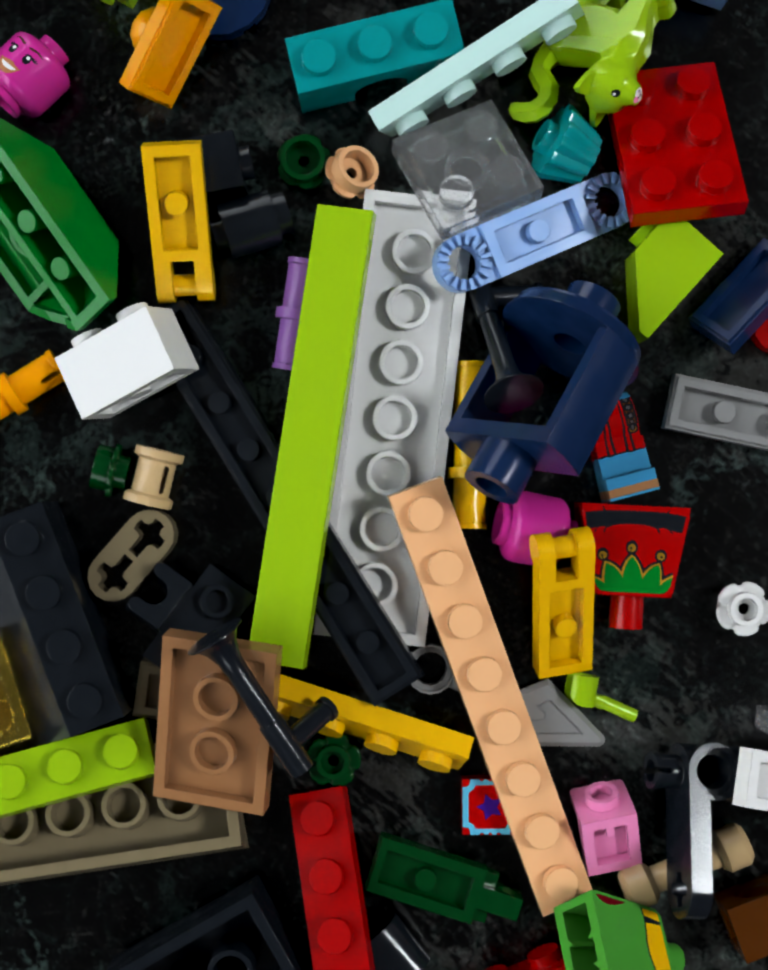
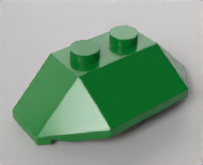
[0,118,119,332]

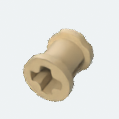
[123,444,185,510]

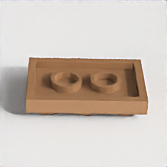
[153,628,283,816]

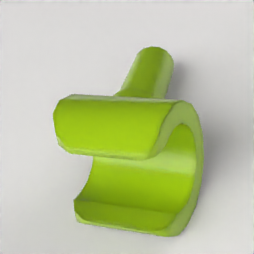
[564,672,638,722]

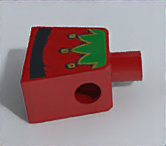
[574,502,691,630]

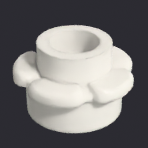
[716,581,768,636]

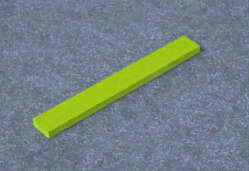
[250,204,377,670]

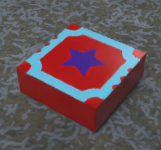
[461,775,512,835]

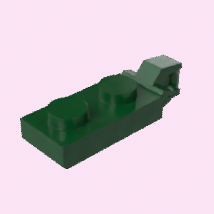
[364,831,523,925]

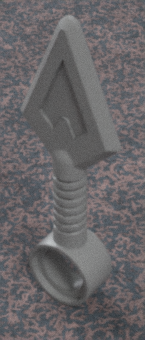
[410,641,605,747]

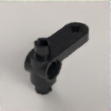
[643,743,742,920]

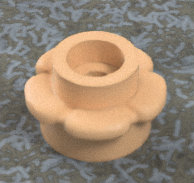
[325,145,379,199]

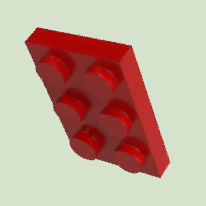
[607,62,749,227]

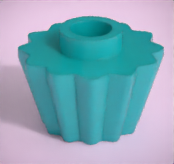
[529,104,603,184]

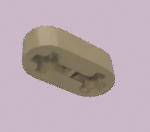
[87,509,178,602]

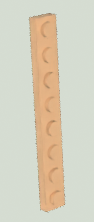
[387,476,593,917]

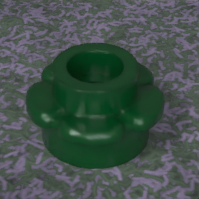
[277,134,331,189]
[89,444,132,498]
[307,734,361,787]

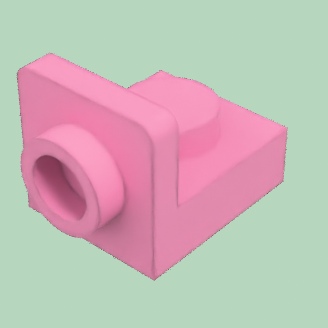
[570,779,643,877]

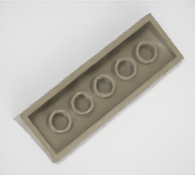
[0,743,249,886]

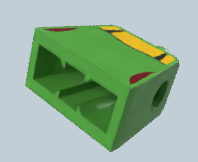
[553,890,685,970]

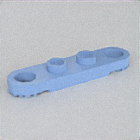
[432,172,629,293]

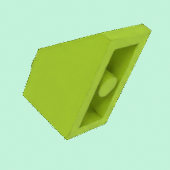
[625,221,724,344]

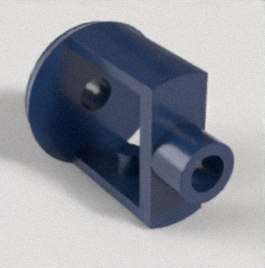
[445,280,641,504]

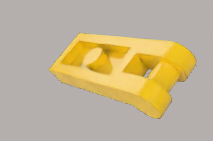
[141,140,216,303]
[529,526,596,679]

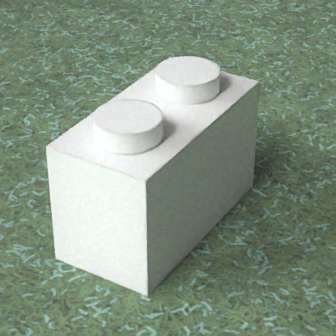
[54,302,199,420]

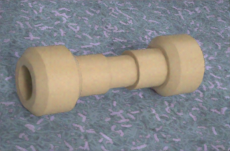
[616,822,755,907]

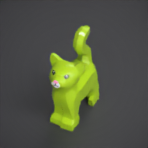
[508,0,677,127]

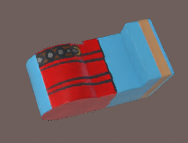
[591,392,660,503]

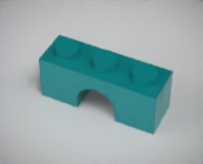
[285,0,464,113]

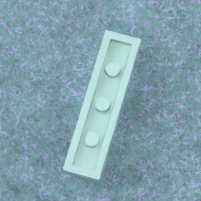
[368,0,585,138]

